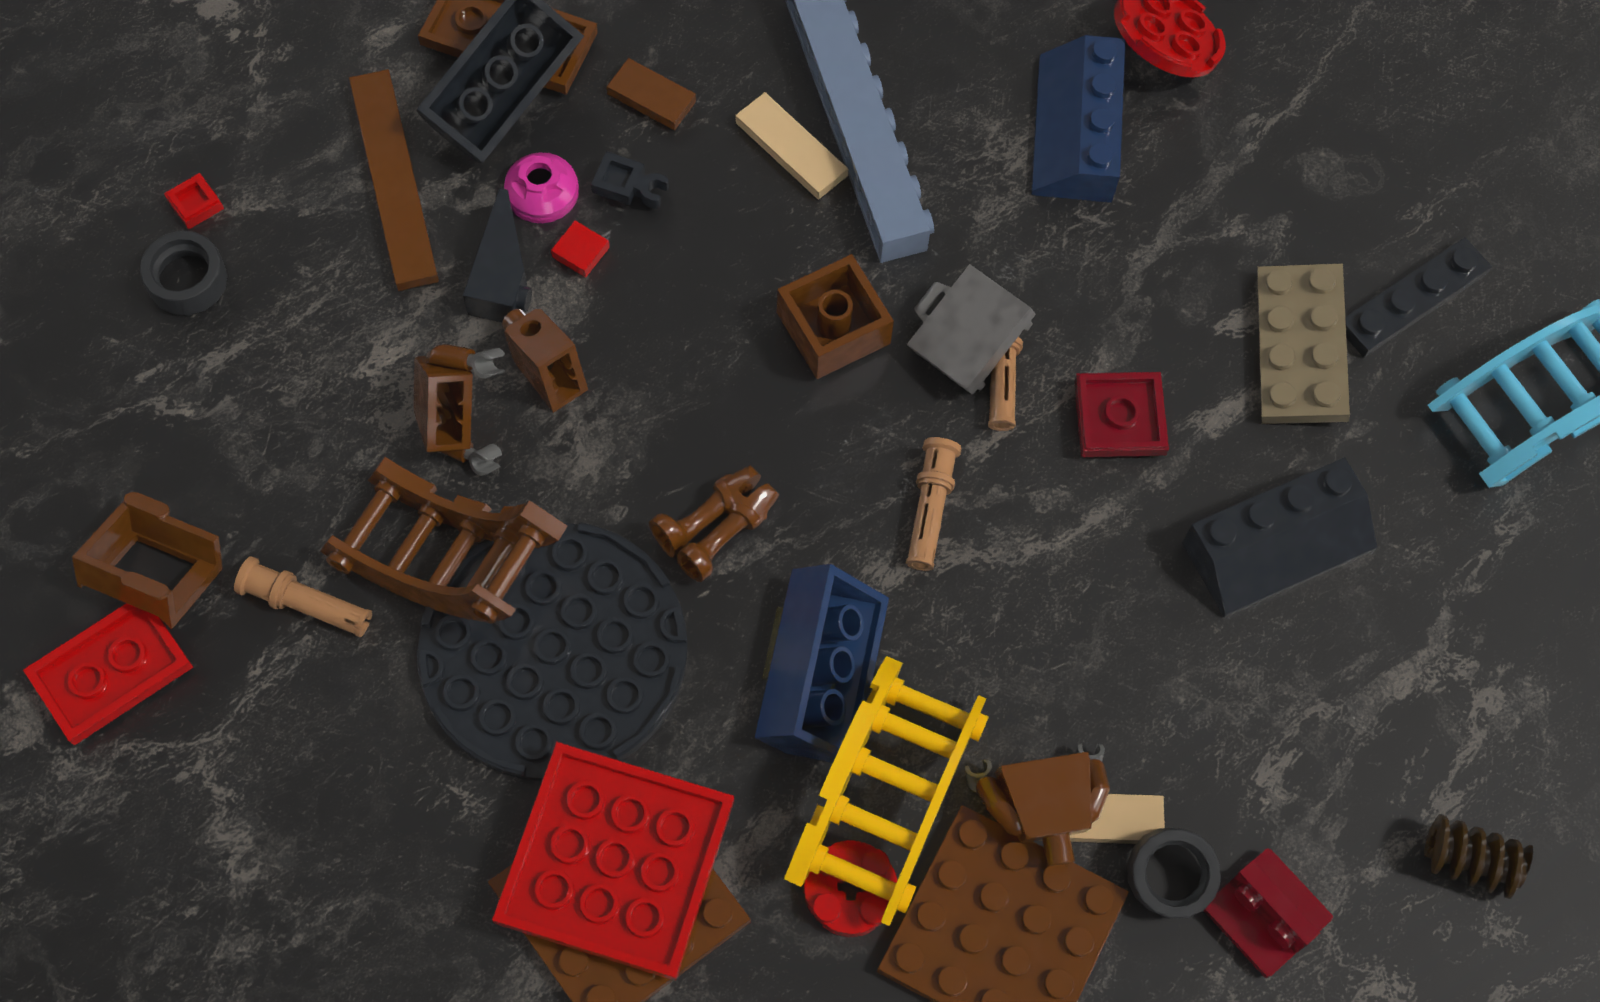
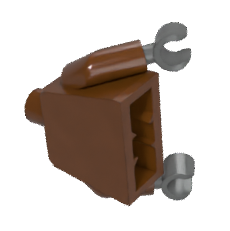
[414,344,505,476]
[965,744,1110,867]

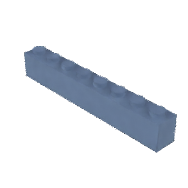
[785,0,934,263]

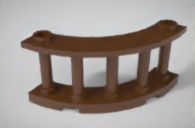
[320,457,567,624]

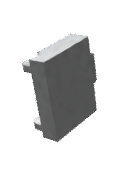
[907,264,1036,395]

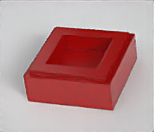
[164,173,224,230]
[551,220,610,278]

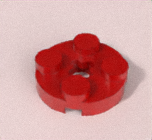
[804,840,897,937]

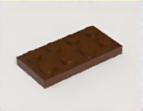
[418,0,598,95]

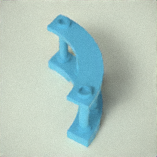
[1428,299,1600,488]

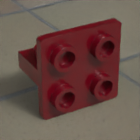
[1204,848,1333,978]

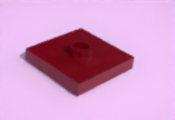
[1074,372,1169,457]

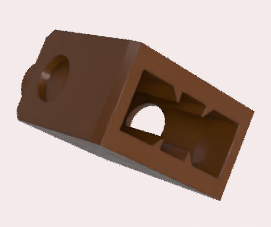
[502,309,588,413]

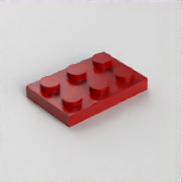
[23,603,193,746]

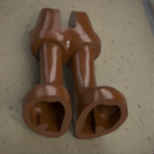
[649,465,779,582]

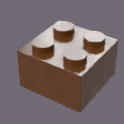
[777,254,894,379]

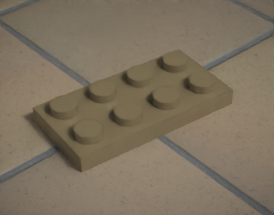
[1257,264,1350,424]

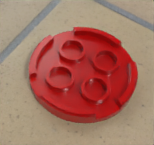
[1114,0,1226,77]

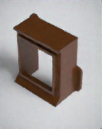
[72,492,222,629]

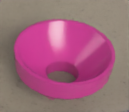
[504,152,579,223]

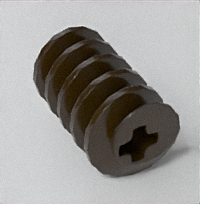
[1424,814,1534,899]

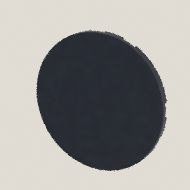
[417,523,687,781]

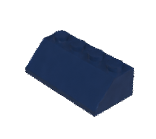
[1031,35,1125,203]
[755,564,889,763]

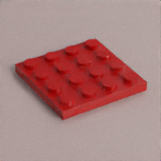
[492,742,735,981]

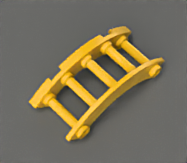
[784,656,989,926]

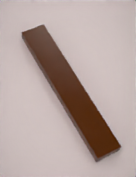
[349,69,439,291]

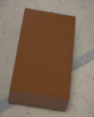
[607,58,696,130]

